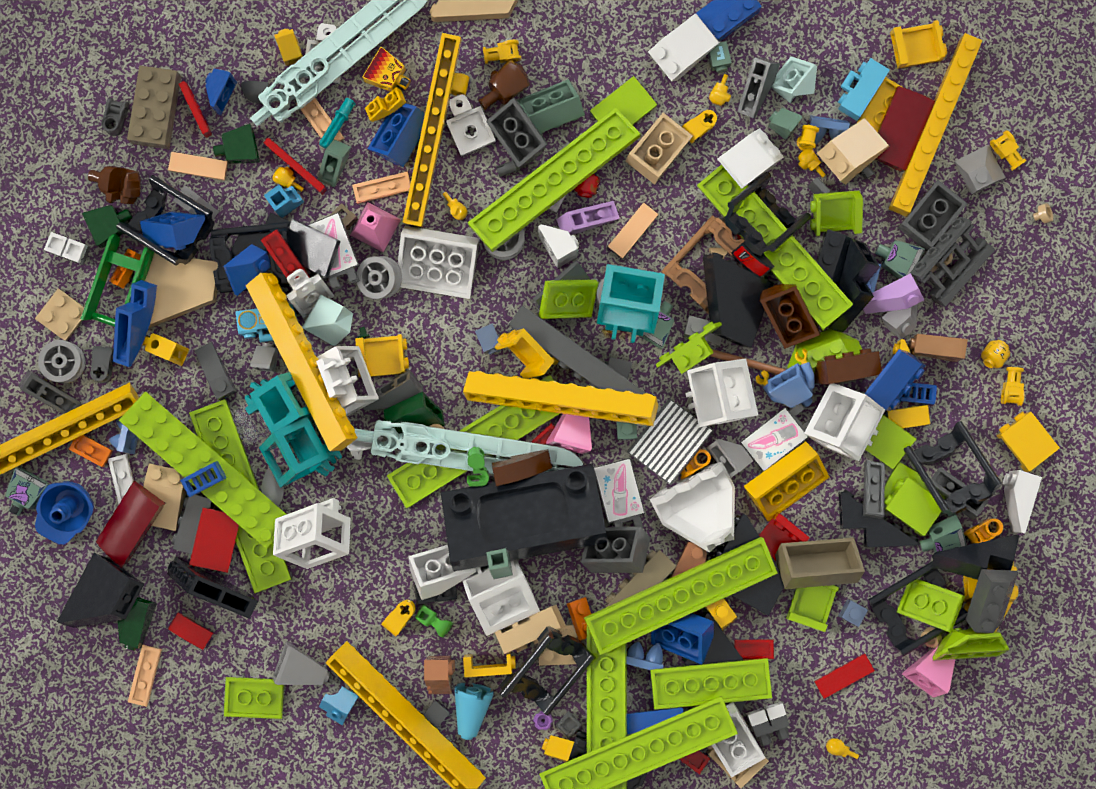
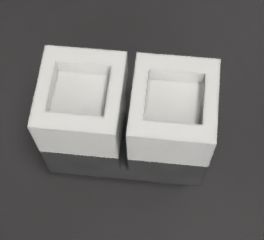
[44,232,90,266]
[746,702,790,746]

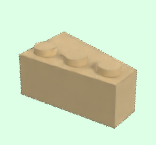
[495,605,566,654]

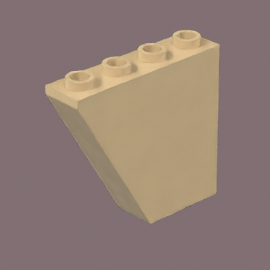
[430,0,518,22]
[145,253,218,329]

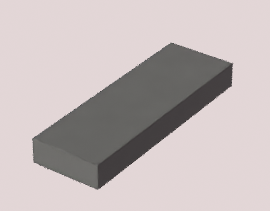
[863,460,885,519]

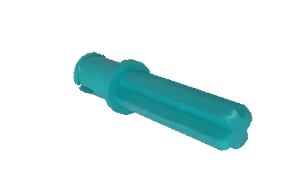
[319,98,356,149]

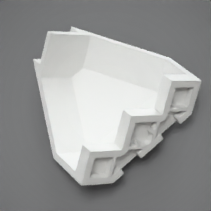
[650,462,735,553]

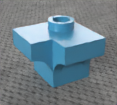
[264,184,304,218]
[319,686,359,725]

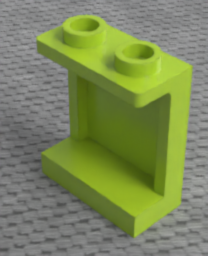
[810,191,863,236]
[884,477,942,536]
[786,585,839,632]

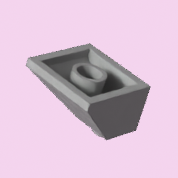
[954,145,1006,195]

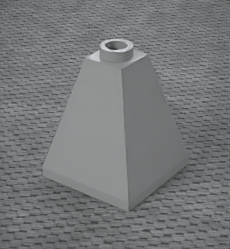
[272,641,330,685]

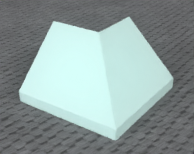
[771,56,817,103]
[302,295,353,346]

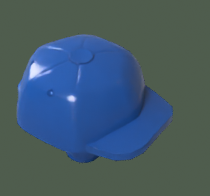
[35,481,94,545]

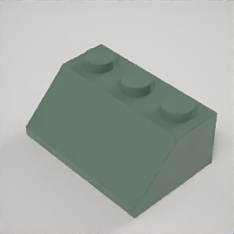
[517,79,585,134]

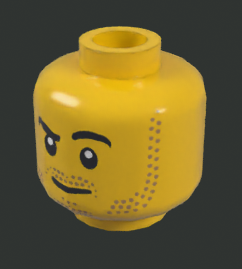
[981,340,1010,368]

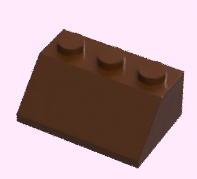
[760,284,820,349]
[814,348,882,384]

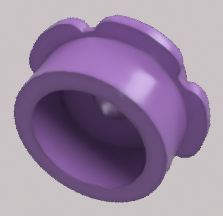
[533,711,553,730]

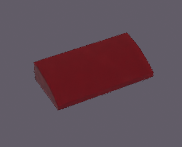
[875,86,935,171]
[96,481,166,567]

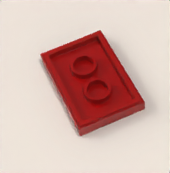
[189,507,239,573]

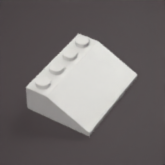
[398,226,480,299]

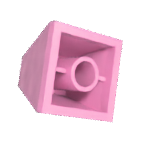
[350,202,401,253]
[546,414,592,454]
[902,642,955,698]

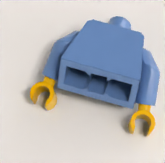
[756,349,815,408]

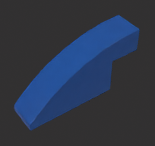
[113,280,157,367]

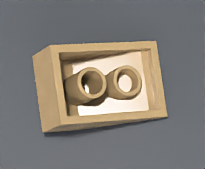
[625,113,693,185]
[817,118,889,185]
[143,464,187,531]

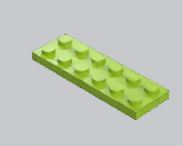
[650,658,772,709]

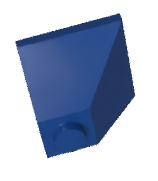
[205,69,237,116]
[223,244,271,296]

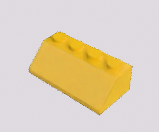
[744,442,830,522]

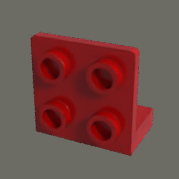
[759,512,810,561]

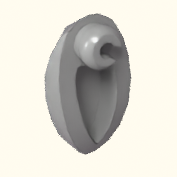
[261,467,284,507]

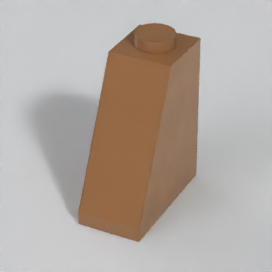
[909,334,968,362]

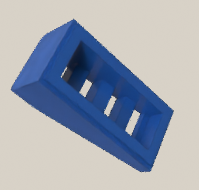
[899,383,937,405]
[180,461,227,497]

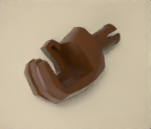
[478,60,530,110]
[88,166,141,204]

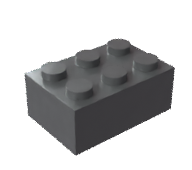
[897,180,968,251]
[581,527,651,573]

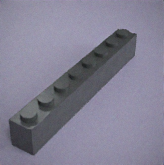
[509,306,645,395]

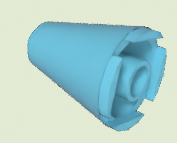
[454,683,494,740]

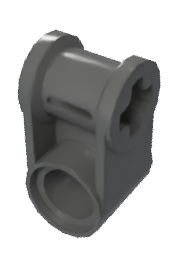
[101,97,129,136]
[90,346,114,384]

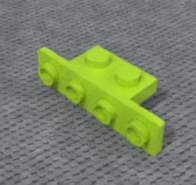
[655,322,722,374]

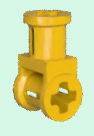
[483,39,522,64]
[797,125,819,151]
[990,130,1026,171]
[1001,367,1024,406]

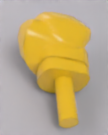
[709,74,731,106]
[798,149,826,177]
[272,166,304,192]
[442,192,468,221]
[826,738,859,759]

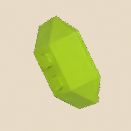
[787,329,862,373]
[932,628,1009,661]

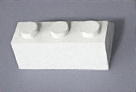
[538,224,579,269]

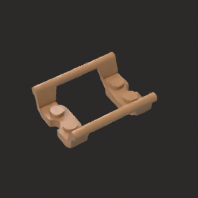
[661,215,744,315]

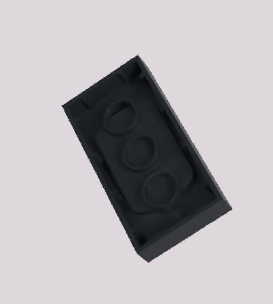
[440,463,608,572]

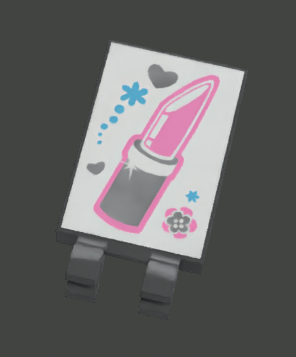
[308,212,360,291]
[739,403,812,472]
[594,458,645,528]

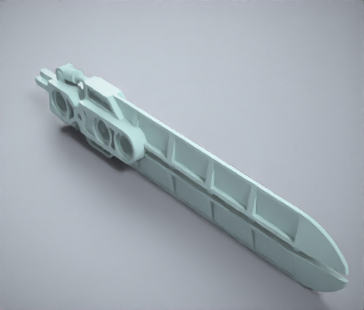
[250,0,428,127]
[355,420,583,474]

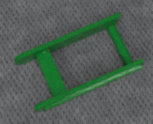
[80,234,155,327]

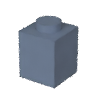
[475,323,500,355]
[838,599,868,627]

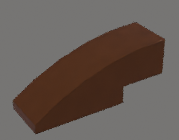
[492,449,552,486]

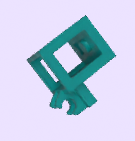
[596,264,665,343]
[245,372,313,434]
[259,417,342,488]

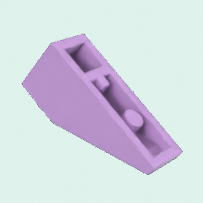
[556,201,620,235]
[863,273,924,314]

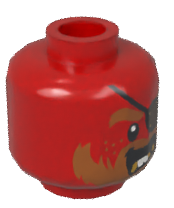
[574,173,600,198]

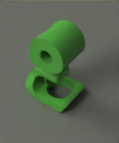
[467,447,489,486]
[415,604,454,638]

